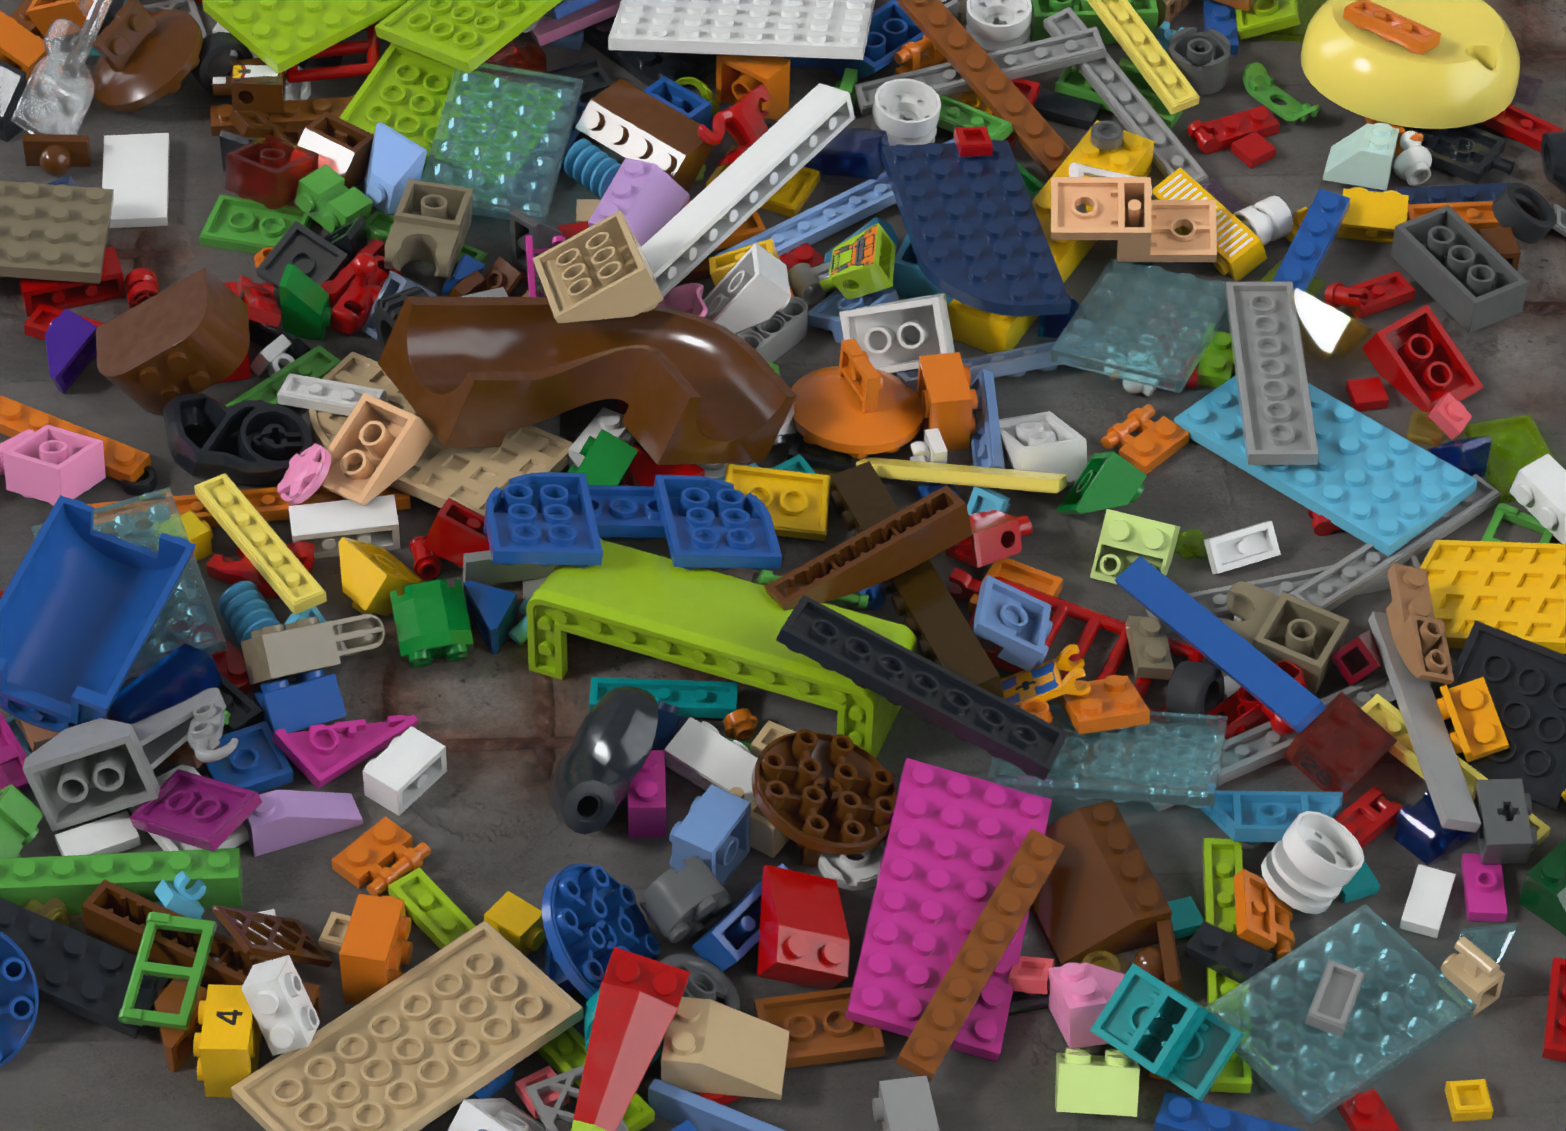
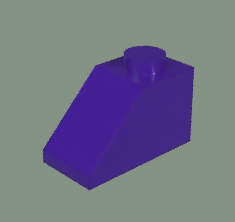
[45,308,97,394]

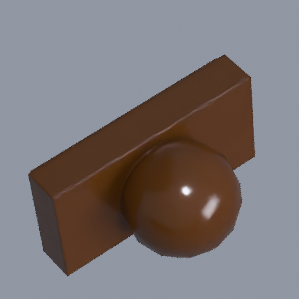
[22,134,92,176]
[1133,919,1184,994]

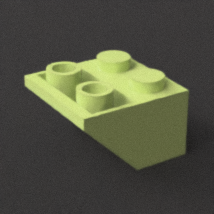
[1090,509,1180,584]
[1055,1047,1140,1117]

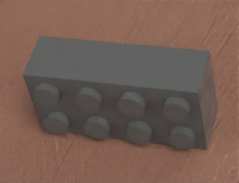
[1390,205,1528,333]

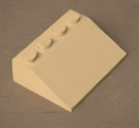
[533,210,664,323]

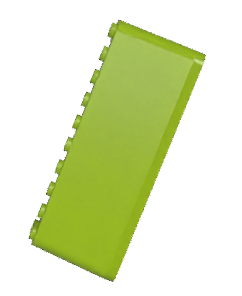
[526,539,917,759]

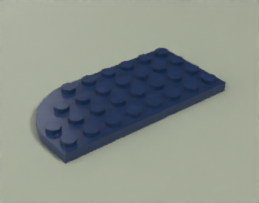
[881,140,1071,316]

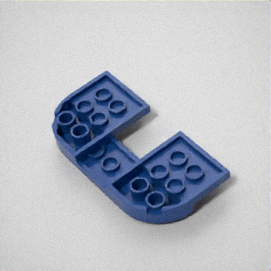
[484,472,782,570]

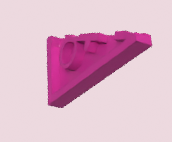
[272,715,419,789]

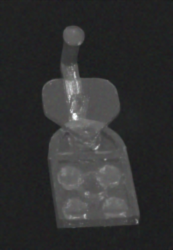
[11,0,112,135]

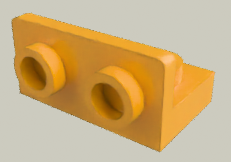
[1436,676,1510,763]

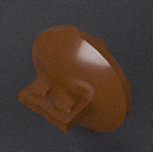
[90,0,203,114]
[751,729,898,866]

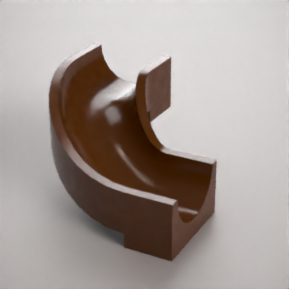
[378,296,797,465]

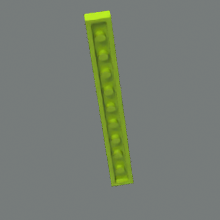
[388,867,655,1131]

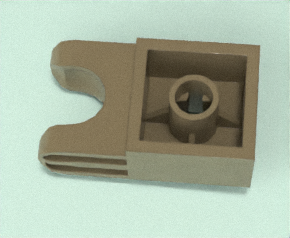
[384,179,473,279]
[1219,582,1349,695]
[240,614,385,685]

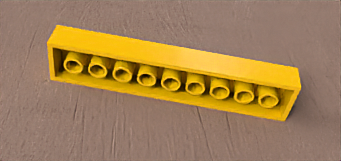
[947,120,1155,353]

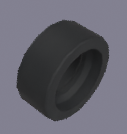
[191,32,253,95]
[1492,182,1556,244]

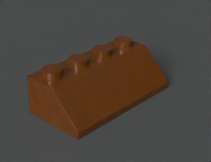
[575,79,714,192]

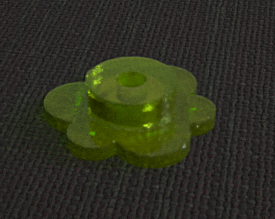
[1174,529,1208,560]

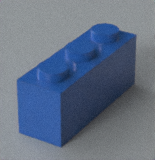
[692,863,788,972]

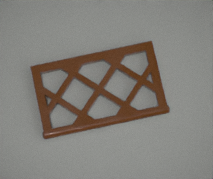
[212,905,333,967]

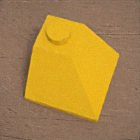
[338,537,425,616]

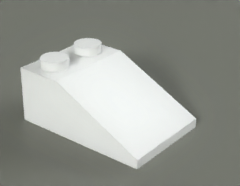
[703,243,791,333]
[839,293,955,373]
[999,411,1087,492]

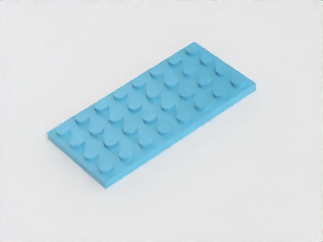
[1174,375,1477,557]

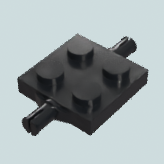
[1412,125,1515,184]

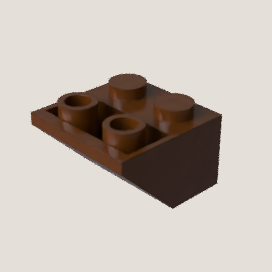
[286,111,374,189]

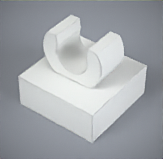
[250,334,295,376]
[910,428,948,464]

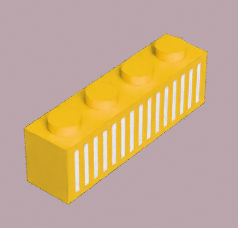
[1152,167,1267,282]

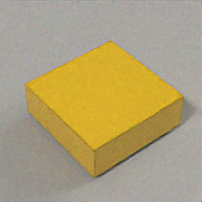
[1444,1079,1494,1122]

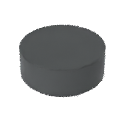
[1090,121,1123,150]

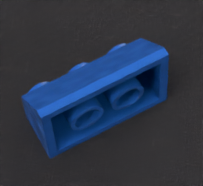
[828,0,924,80]

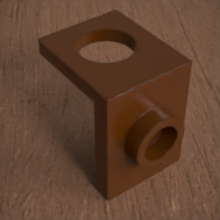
[474,256,540,296]

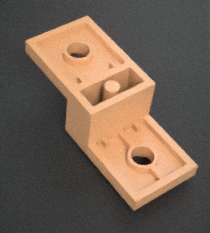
[1051,177,1217,262]

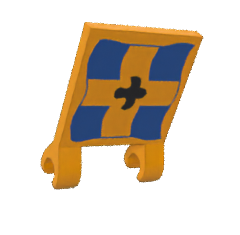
[1001,644,1091,707]

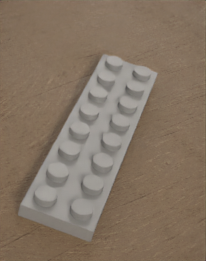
[1225,282,1319,466]

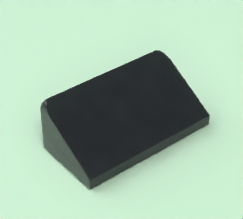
[248,319,311,360]

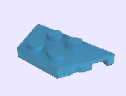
[1197,790,1343,845]

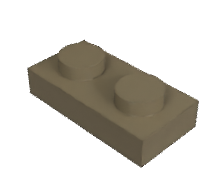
[1125,615,1174,680]

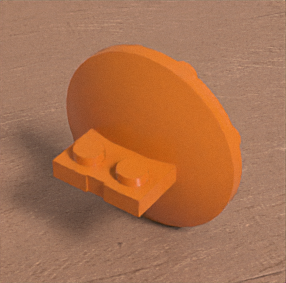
[791,339,924,459]

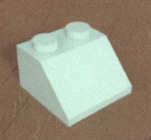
[1323,123,1399,191]

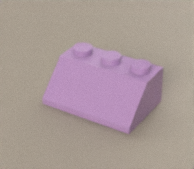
[588,158,690,247]

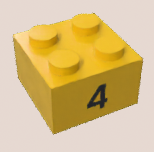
[193,984,262,1098]

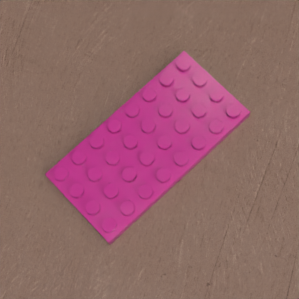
[845,758,1052,1062]

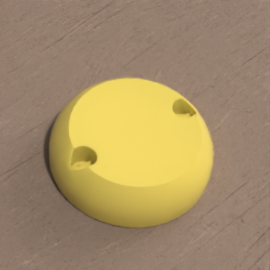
[1301,0,1520,129]

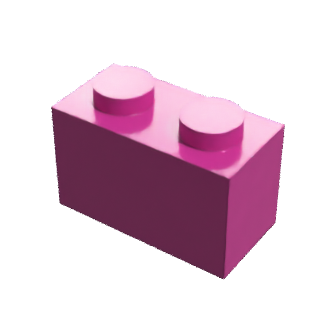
[628,750,666,838]

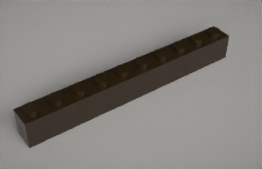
[829,461,1005,700]

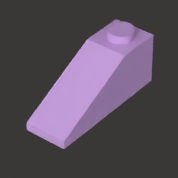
[243,790,363,857]

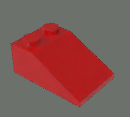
[1362,304,1484,416]
[757,865,850,990]

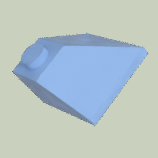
[364,122,428,215]

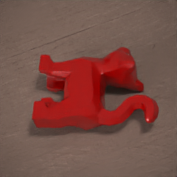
[697,84,771,166]
[206,541,316,599]

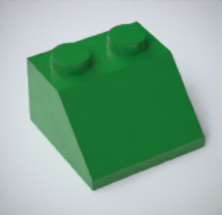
[1056,451,1147,515]

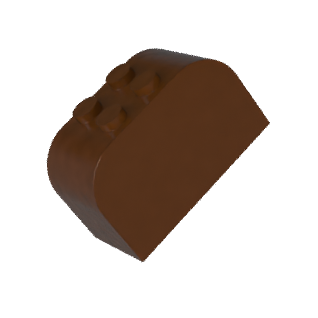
[96,267,250,413]

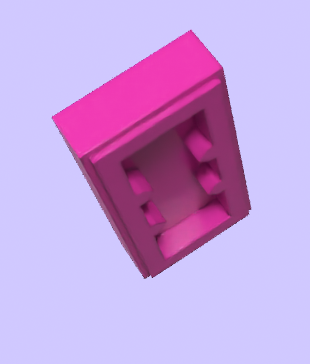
[1461,853,1507,922]

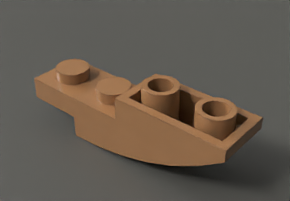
[1386,563,1454,685]

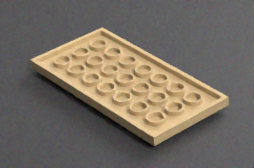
[231,921,584,1131]

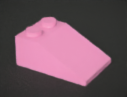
[1049,962,1125,1049]

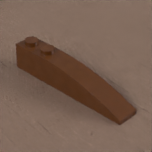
[764,485,972,611]
[81,879,299,986]

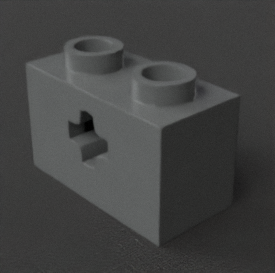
[1472,779,1537,864]

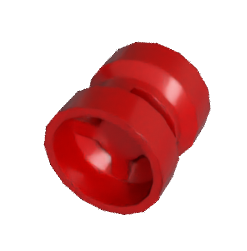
[124,268,160,309]

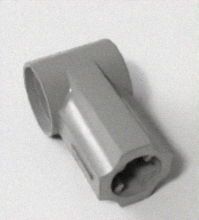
[787,262,838,306]

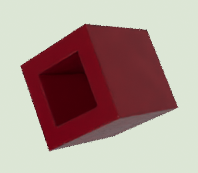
[1330,630,1383,686]

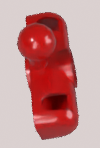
[331,253,402,335]
[1206,660,1306,743]

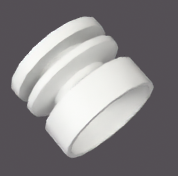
[966,0,1032,53]
[868,79,941,157]
[1261,811,1364,914]

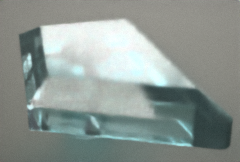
[1460,923,1518,964]

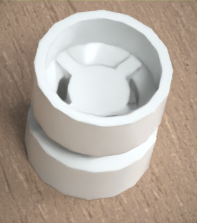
[1233,195,1293,246]

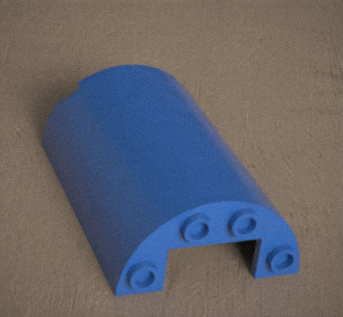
[0,495,196,732]

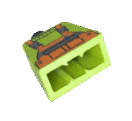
[818,223,896,300]

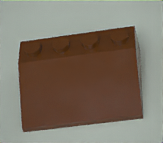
[1031,799,1172,967]

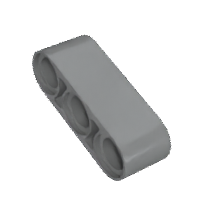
[737,297,808,363]

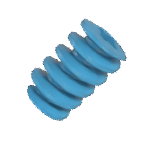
[564,139,622,199]
[218,581,280,646]

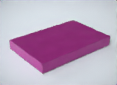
[129,769,262,852]

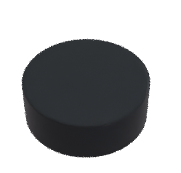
[121,466,157,496]

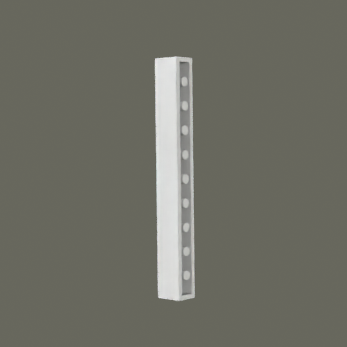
[642,83,855,297]

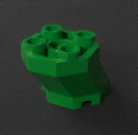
[390,579,474,668]

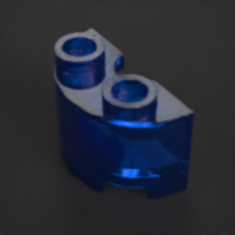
[1394,790,1472,865]

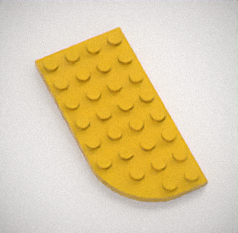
[1420,540,1566,654]

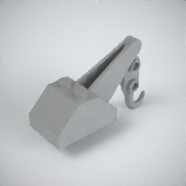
[23,688,238,832]

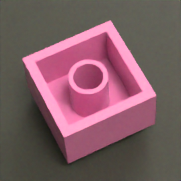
[3,425,106,506]

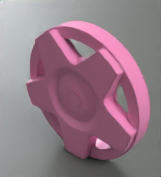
[277,443,331,505]

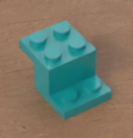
[1090,963,1245,1101]

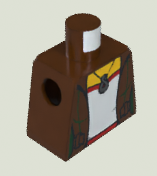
[213,58,286,113]

